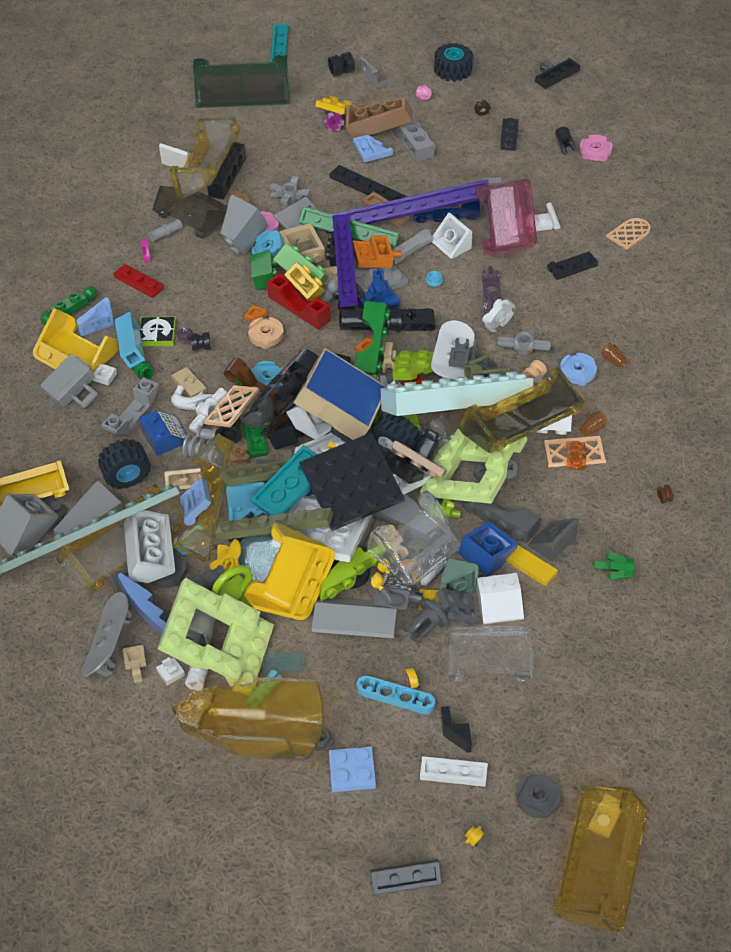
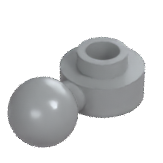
[318,280,339,303]

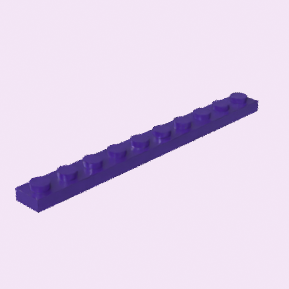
[326,179,492,233]

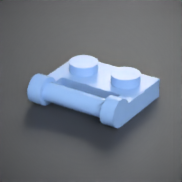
[180,477,211,526]

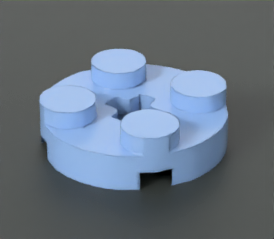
[560,353,597,386]

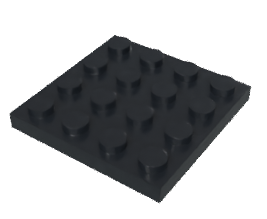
[299,432,405,532]

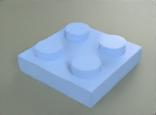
[329,747,376,792]

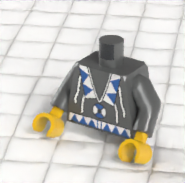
[371,557,423,610]

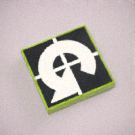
[139,316,176,346]

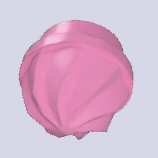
[416,85,432,101]

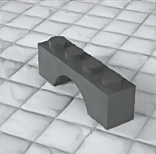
[462,481,540,543]

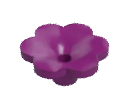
[324,112,344,131]

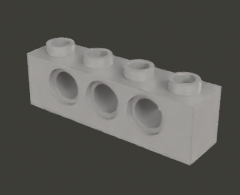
[393,114,436,162]

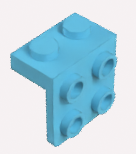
[226,482,268,521]

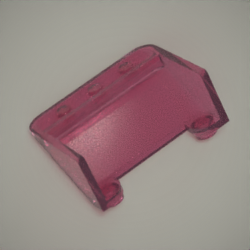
[475,179,537,255]

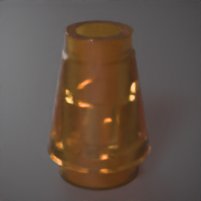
[601,343,628,369]
[579,411,607,437]

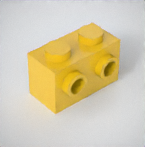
[284,262,325,301]

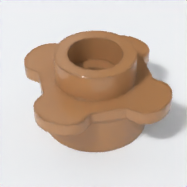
[229,445,249,463]

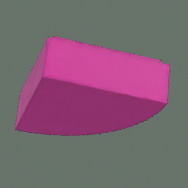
[141,239,151,263]

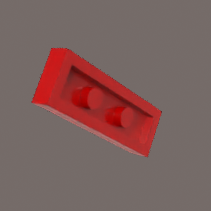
[113,264,164,298]

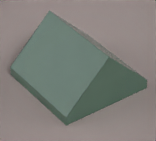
[441,558,479,594]

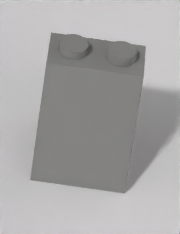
[221,194,268,256]
[0,494,59,556]

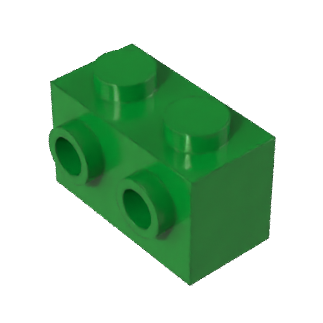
[251,250,278,290]

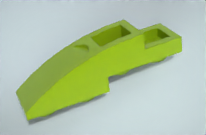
[320,544,385,601]

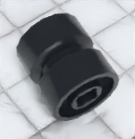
[328,52,355,77]

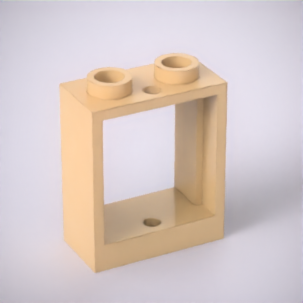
[279,223,325,264]

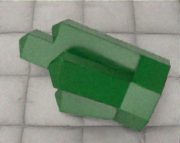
[592,552,634,581]

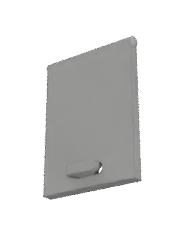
[274,197,320,229]

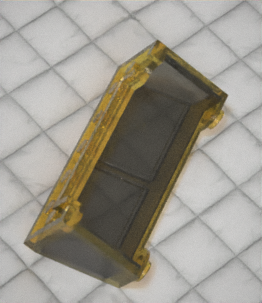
[459,367,585,453]

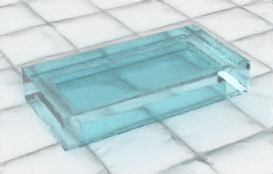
[262,652,305,674]

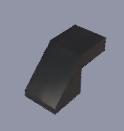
[441,706,472,753]

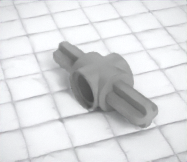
[497,331,551,355]

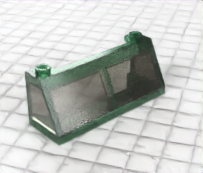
[193,55,290,108]

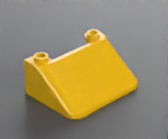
[33,308,119,373]
[0,460,69,508]
[244,522,335,620]

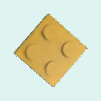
[315,96,357,115]

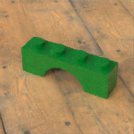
[355,301,390,376]

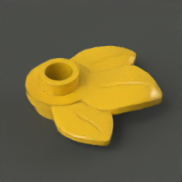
[210,539,242,571]

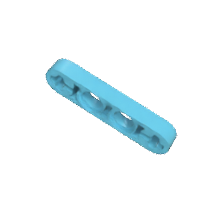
[356,676,435,714]

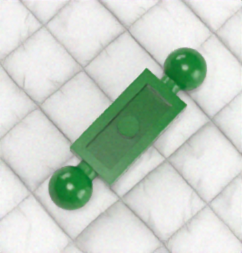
[40,286,97,325]

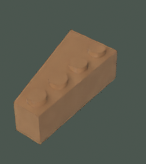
[345,97,412,139]

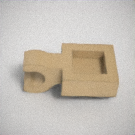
[382,342,397,373]
[123,645,146,683]

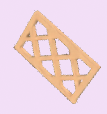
[204,385,260,427]
[544,436,606,468]

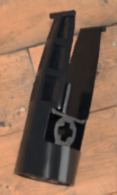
[242,349,319,435]

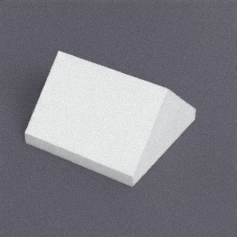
[159,143,202,173]
[432,213,472,259]

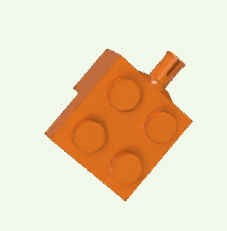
[352,236,402,268]

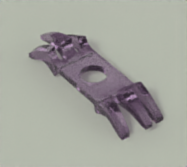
[480,265,502,313]

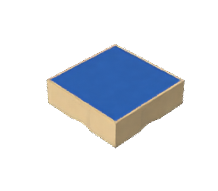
[293,348,387,440]

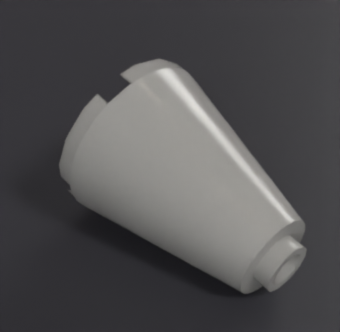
[186,608,216,647]

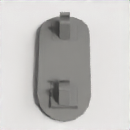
[81,592,133,677]

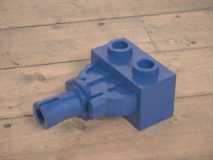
[359,268,400,309]

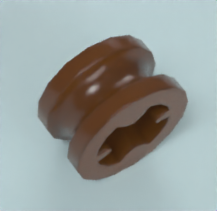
[657,485,673,504]

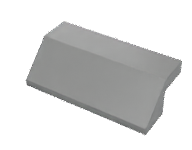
[312,597,398,638]

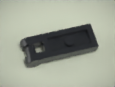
[547,251,598,280]

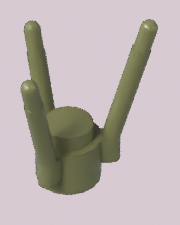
[464,353,508,379]

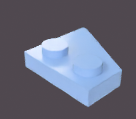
[353,135,393,163]
[76,297,114,337]

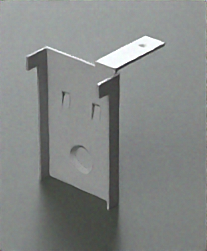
[359,56,391,87]

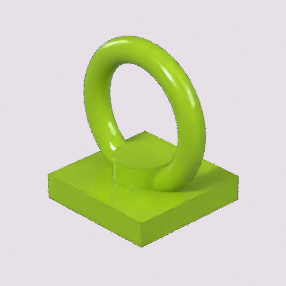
[211,565,253,607]

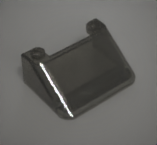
[152,185,228,238]

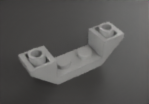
[101,377,159,435]

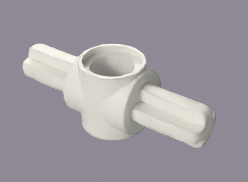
[189,388,227,433]

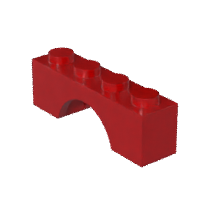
[267,273,331,330]

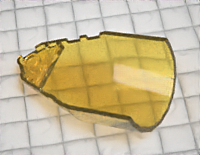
[172,678,324,761]

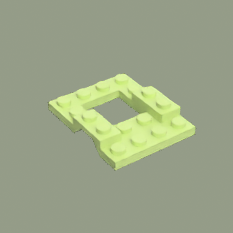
[420,429,527,504]
[157,578,274,695]

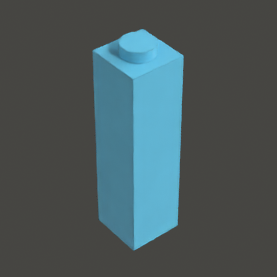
[115,312,145,368]

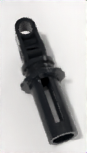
[339,303,436,336]

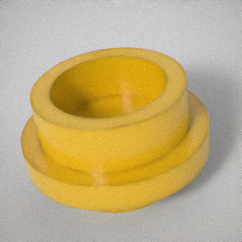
[465,825,485,847]

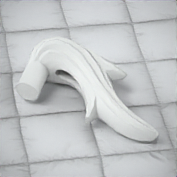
[171,385,214,410]

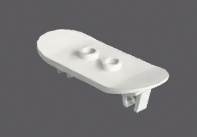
[431,320,474,380]

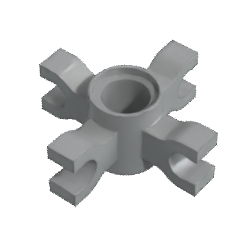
[270,176,310,210]

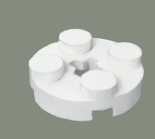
[482,299,515,332]

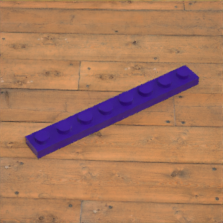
[332,214,358,307]

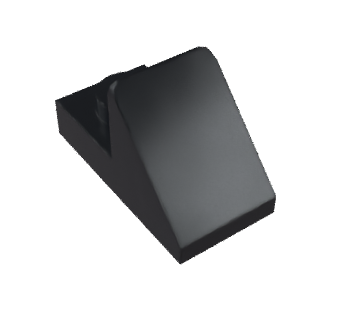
[267,419,305,450]

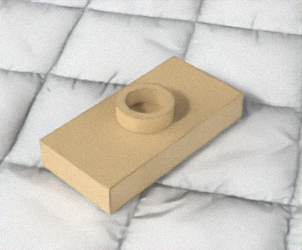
[171,367,207,397]

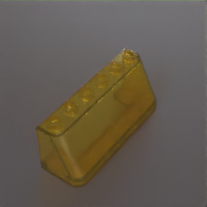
[553,787,647,932]

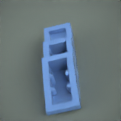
[118,572,167,635]

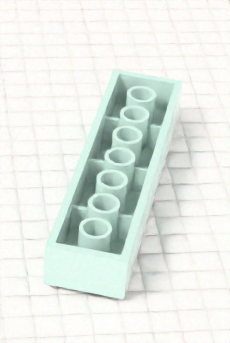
[381,371,534,416]

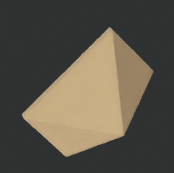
[164,468,204,489]

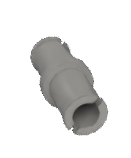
[148,219,182,242]

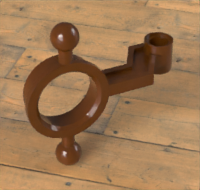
[223,357,303,439]

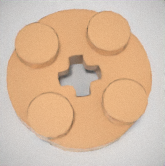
[248,317,284,349]

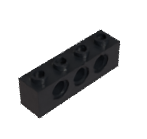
[207,141,246,200]

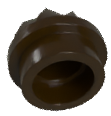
[474,99,491,116]

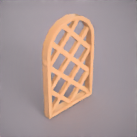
[606,218,651,250]

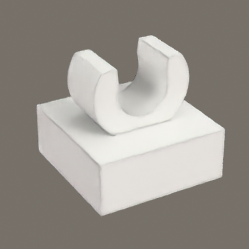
[156,657,185,685]

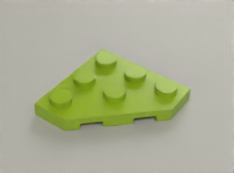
[393,350,434,380]

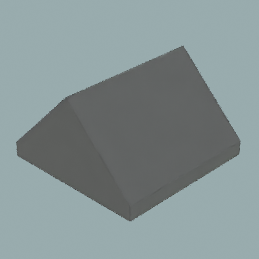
[528,518,578,562]

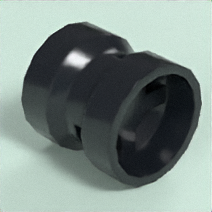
[191,332,211,351]

